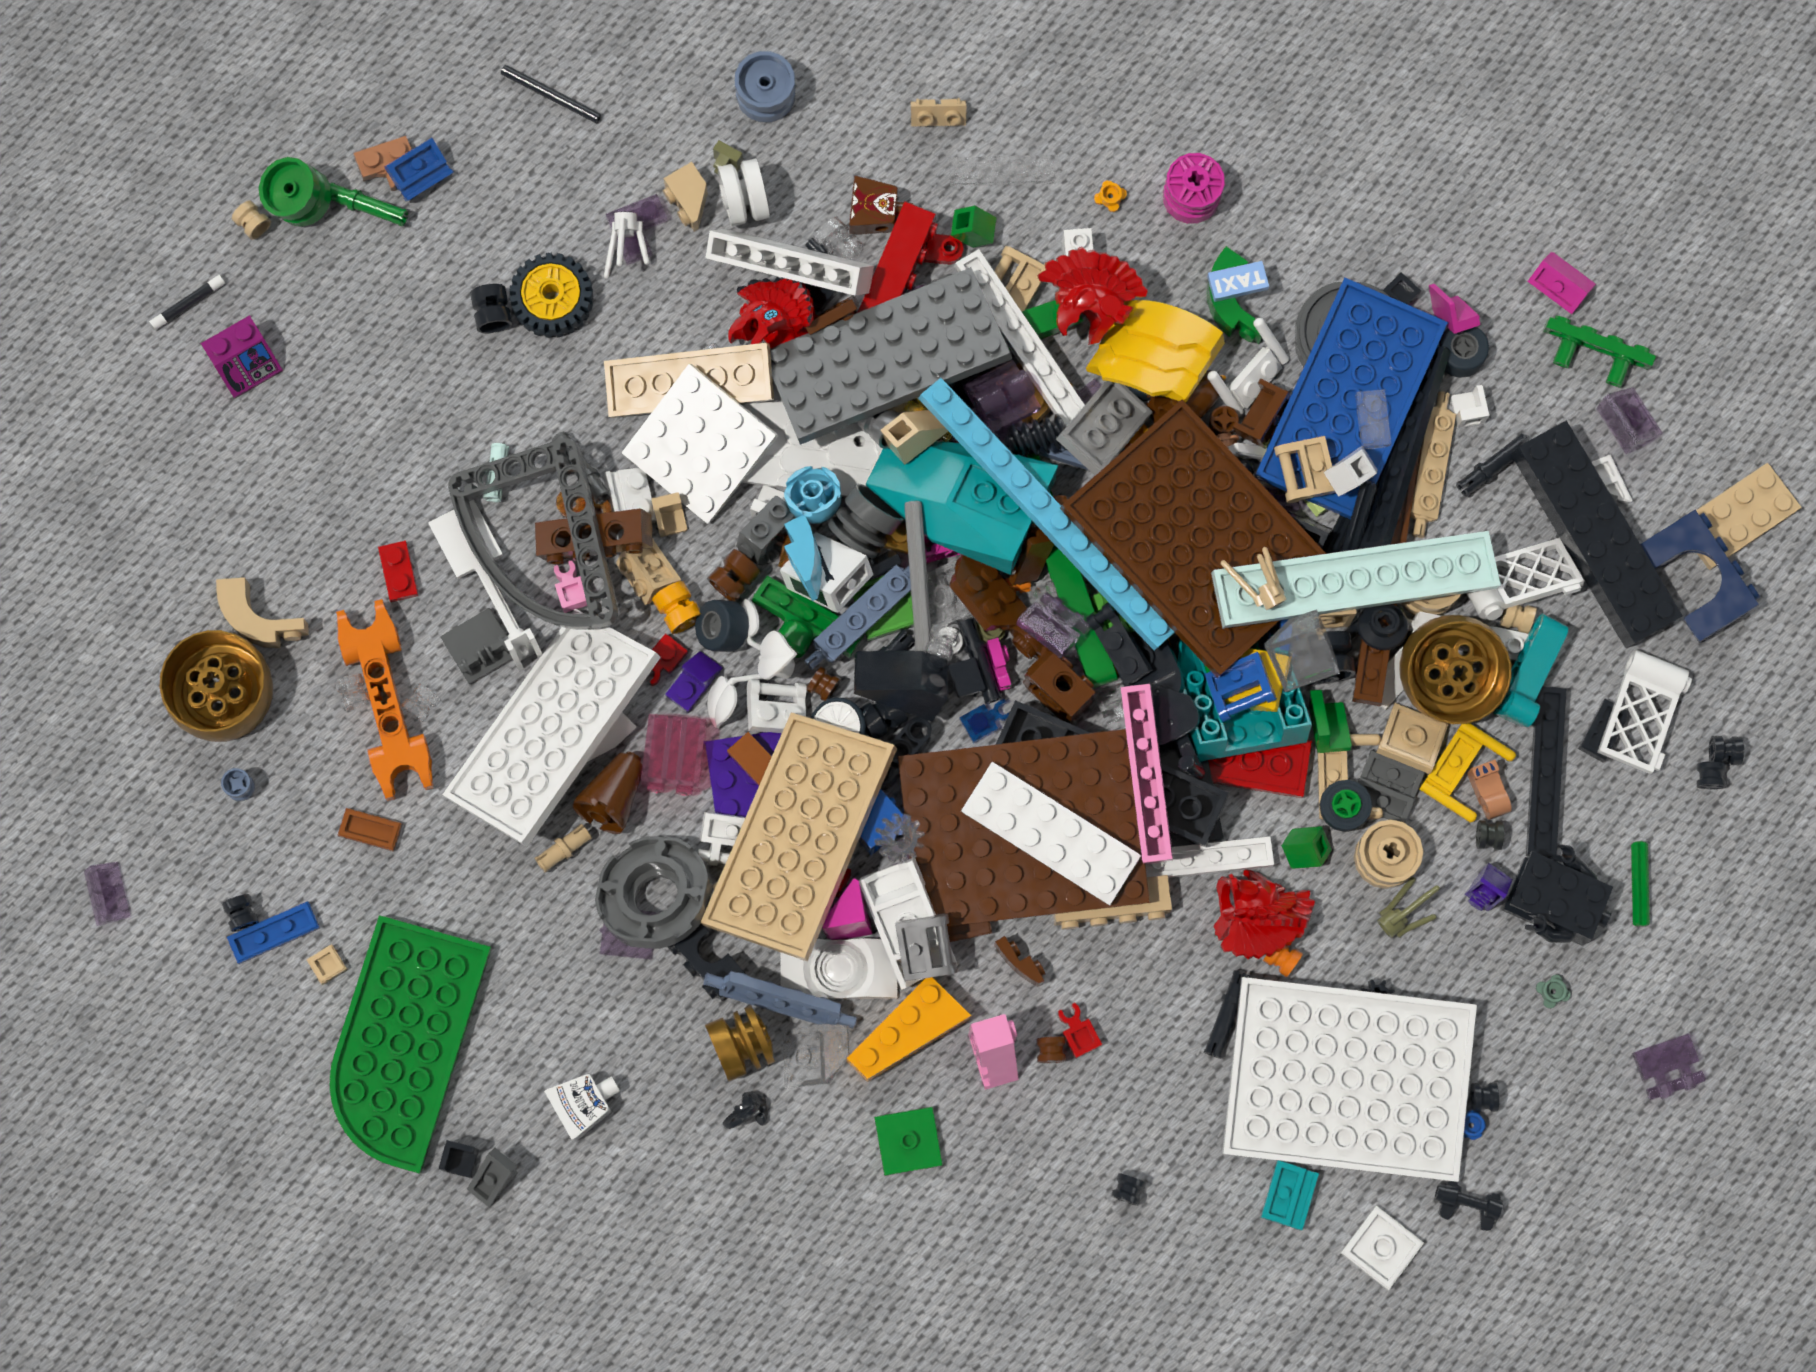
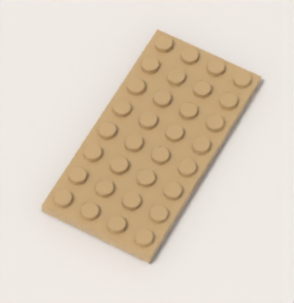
[701,712,897,962]

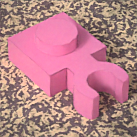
[554,560,587,613]

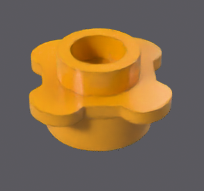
[1094,180,1127,212]

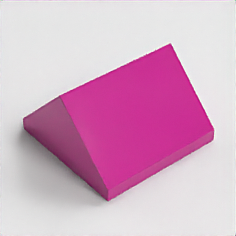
[822,878,872,940]

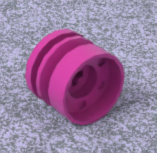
[1163,153,1225,224]

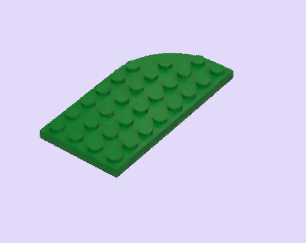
[330,915,492,1174]

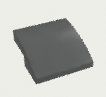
[1358,750,1425,823]

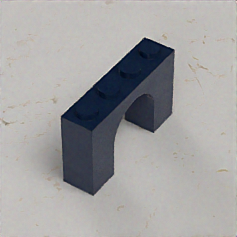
[1640,510,1761,644]

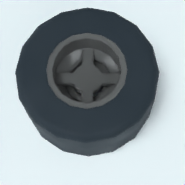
[1437,326,1489,378]
[695,600,749,652]

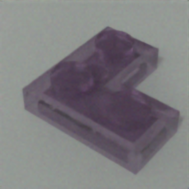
[606,194,668,265]

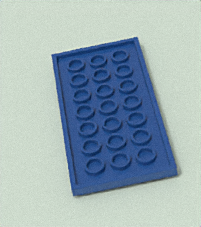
[1255,277,1448,519]

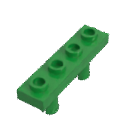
[1542,316,1656,388]

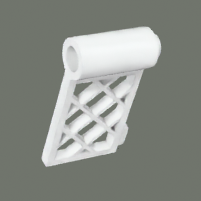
[1467,538,1584,620]
[1597,649,1692,774]

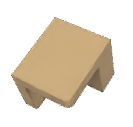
[651,492,687,537]

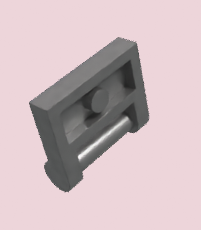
[895,914,958,981]

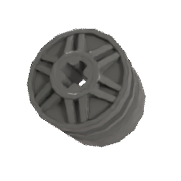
[828,483,904,559]

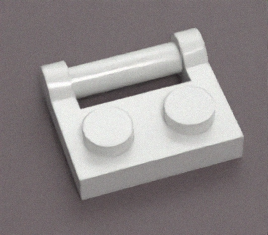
[747,679,806,733]

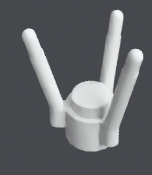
[604,212,649,279]

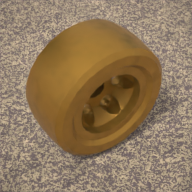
[1399,615,1511,725]
[159,630,273,742]

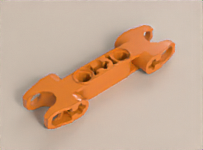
[336,599,434,801]

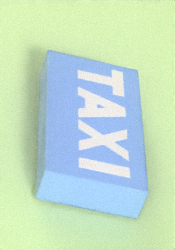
[1207,261,1269,302]

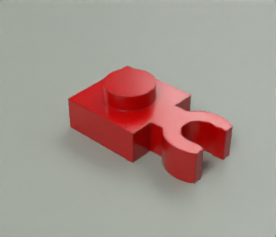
[650,633,688,686]
[1058,1003,1102,1059]

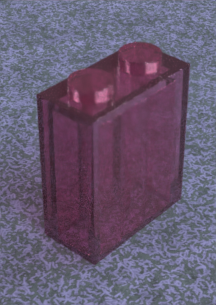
[641,714,708,796]

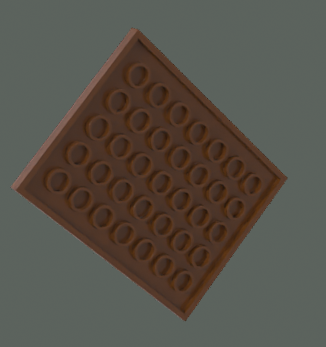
[1060,400,1326,678]
[898,729,1150,927]

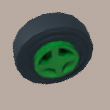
[1319,780,1372,832]

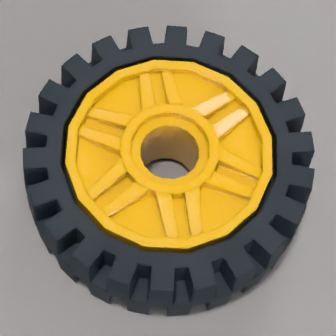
[509,253,594,338]

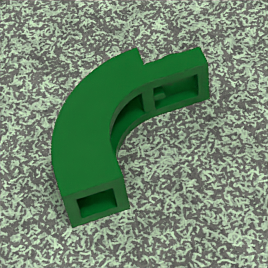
[1207,246,1263,345]

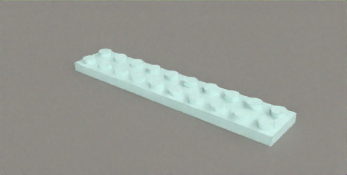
[1211,531,1501,628]

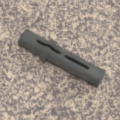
[552,432,611,504]

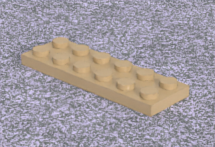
[604,343,774,418]

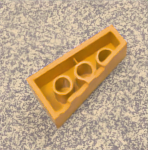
[847,977,971,1082]

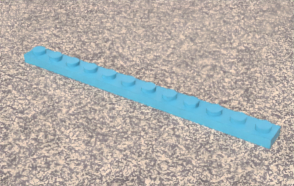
[918,378,1174,651]

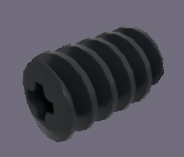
[1008,413,1065,458]

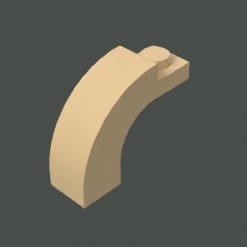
[216,577,309,648]

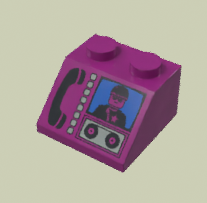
[200,315,283,399]

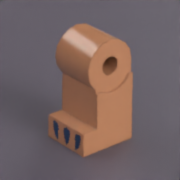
[1467,759,1512,820]

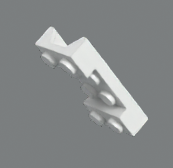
[859,857,958,990]

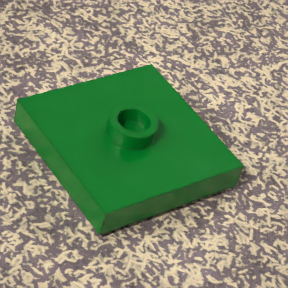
[874,1107,943,1176]

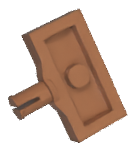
[354,136,411,191]

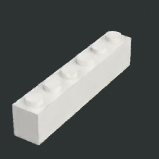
[705,229,874,296]

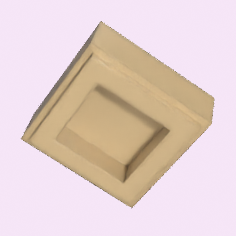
[307,944,348,985]

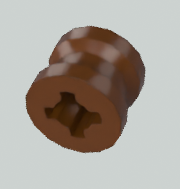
[1209,406,1239,435]
[806,667,841,702]
[1036,1037,1066,1063]

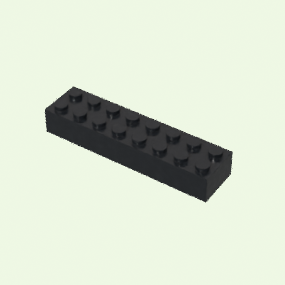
[1511,420,1683,648]
[996,700,1229,848]

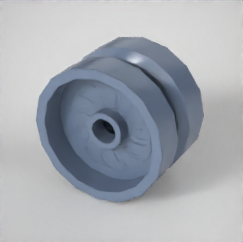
[735,51,795,122]

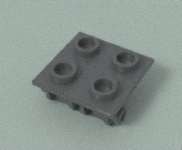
[440,608,512,684]

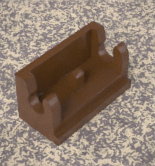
[1009,524,1054,585]

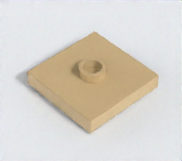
[1376,703,1448,774]

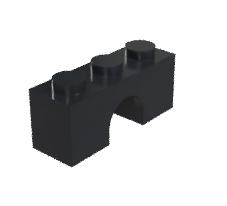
[667,923,747,1001]

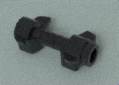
[1434,1181,1503,1231]

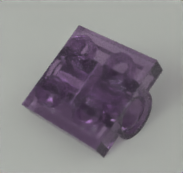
[963,360,1041,434]

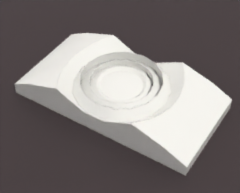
[781,938,898,999]

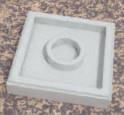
[1341,1206,1424,1290]

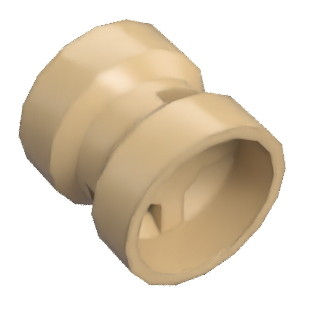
[231,200,271,240]
[1500,605,1537,634]

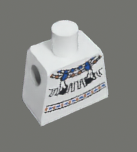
[544,1074,620,1142]

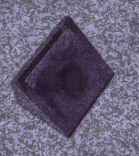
[1596,387,1663,455]

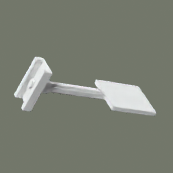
[428,499,542,671]

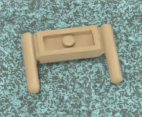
[1317,734,1383,819]

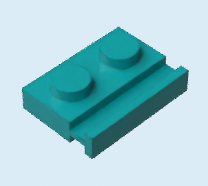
[1260,1160,1319,1231]

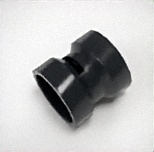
[1709,736,1744,765]
[222,894,259,932]

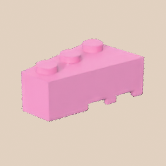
[968,1014,1018,1090]

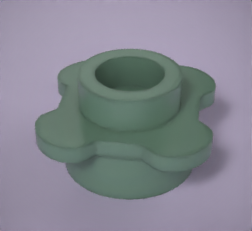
[1536,975,1570,1009]

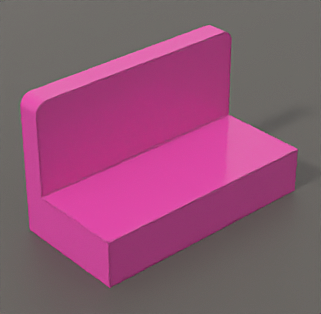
[1527,252,1596,314]
[1429,283,1480,334]

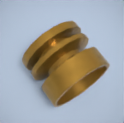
[705,1005,775,1082]

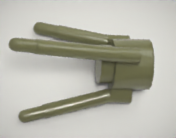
[1377,877,1440,938]

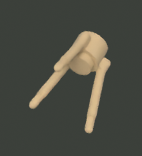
[1221,547,1287,611]

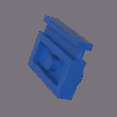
[384,138,453,202]

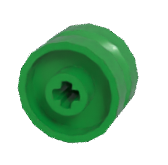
[258,157,332,227]

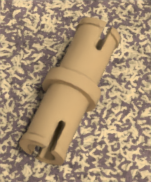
[534,824,592,873]

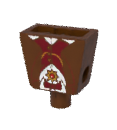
[849,176,913,235]

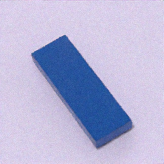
[227,901,320,964]

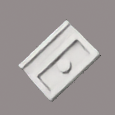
[603,468,656,524]

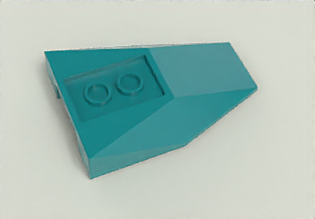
[866,441,1058,575]
[1177,632,1312,761]

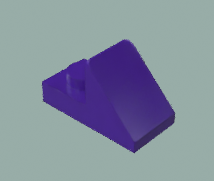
[665,651,723,713]

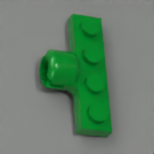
[752,575,864,658]

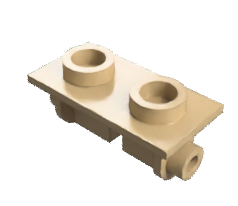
[911,98,966,126]

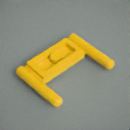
[1419,723,1516,823]

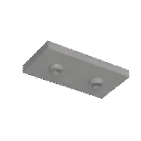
[1056,381,1153,475]

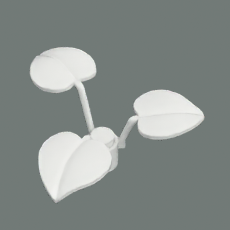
[707,599,797,729]

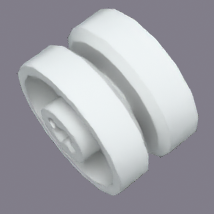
[718,158,770,226]

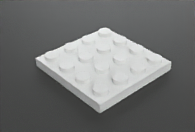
[622,364,778,524]

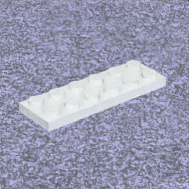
[961,762,1141,905]

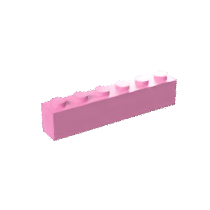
[1121,684,1173,864]

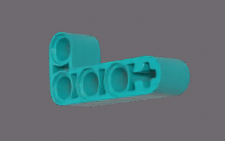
[1493,614,1569,727]

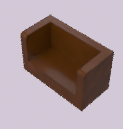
[1232,378,1291,449]

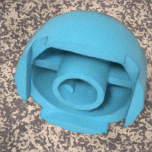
[784,466,841,524]

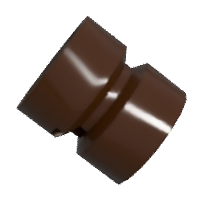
[707,549,761,602]

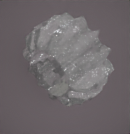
[874,813,925,863]

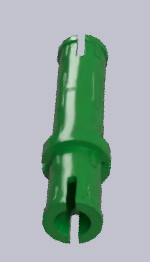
[330,182,409,227]

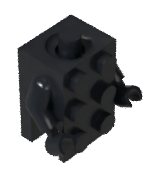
[1502,844,1613,946]

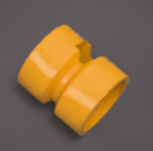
[652,581,701,634]

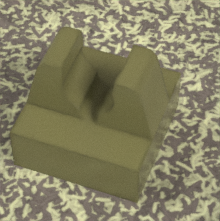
[713,140,743,175]

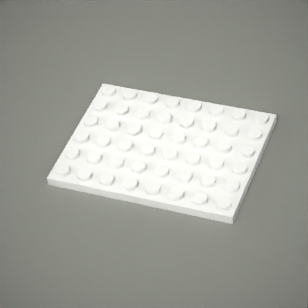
[1222,977,1477,1182]

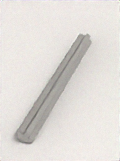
[905,501,933,655]

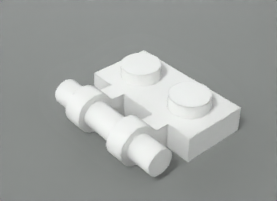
[697,812,746,866]

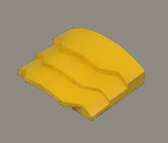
[1086,300,1225,403]

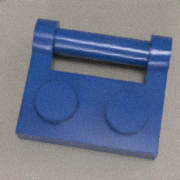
[1205,652,1277,722]

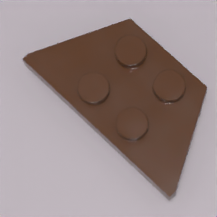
[949,554,1038,631]

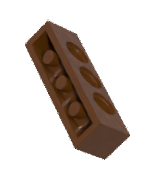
[535,508,653,565]

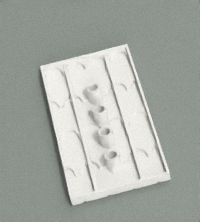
[741,377,926,497]

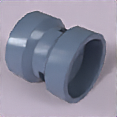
[221,768,255,801]

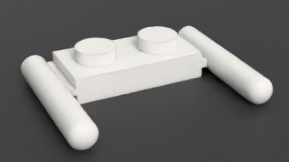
[1207,318,1289,417]

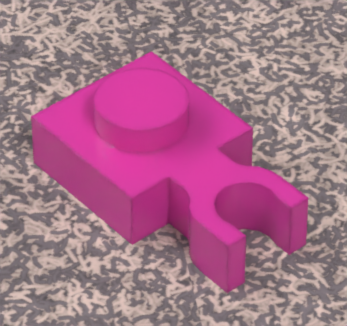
[987,638,1011,691]

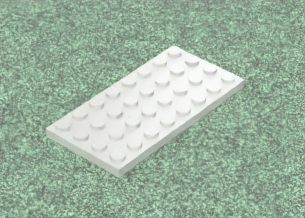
[442,609,661,847]

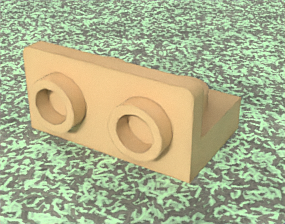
[616,538,681,605]

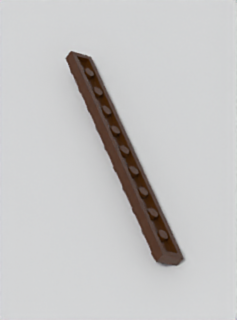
[1352,452,1420,706]

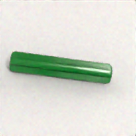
[1631,841,1650,927]

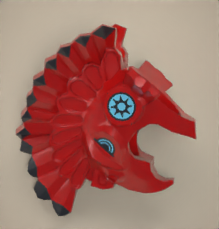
[728,277,818,348]

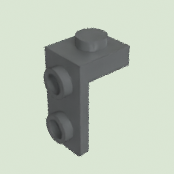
[736,496,795,564]

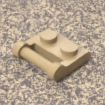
[994,246,1045,311]
[1274,436,1336,503]

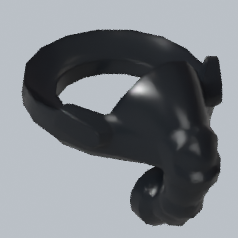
[723,1092,768,1129]

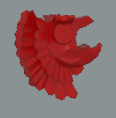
[1037,246,1148,345]
[1213,870,1315,960]

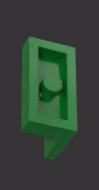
[1309,690,1352,753]

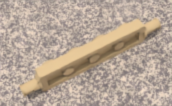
[1410,391,1456,538]

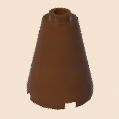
[1147,370,1224,423]
[573,751,644,834]

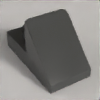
[467,1148,518,1207]

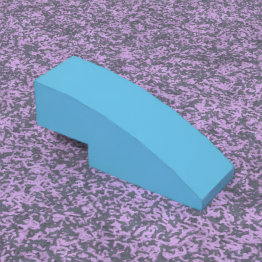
[784,516,822,601]

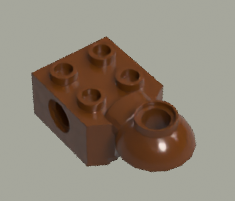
[1009,621,1095,725]

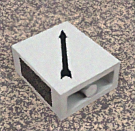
[780,532,873,613]

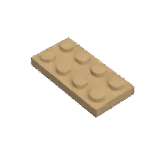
[1696,463,1802,570]

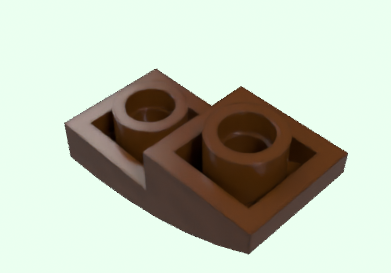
[994,936,1046,987]

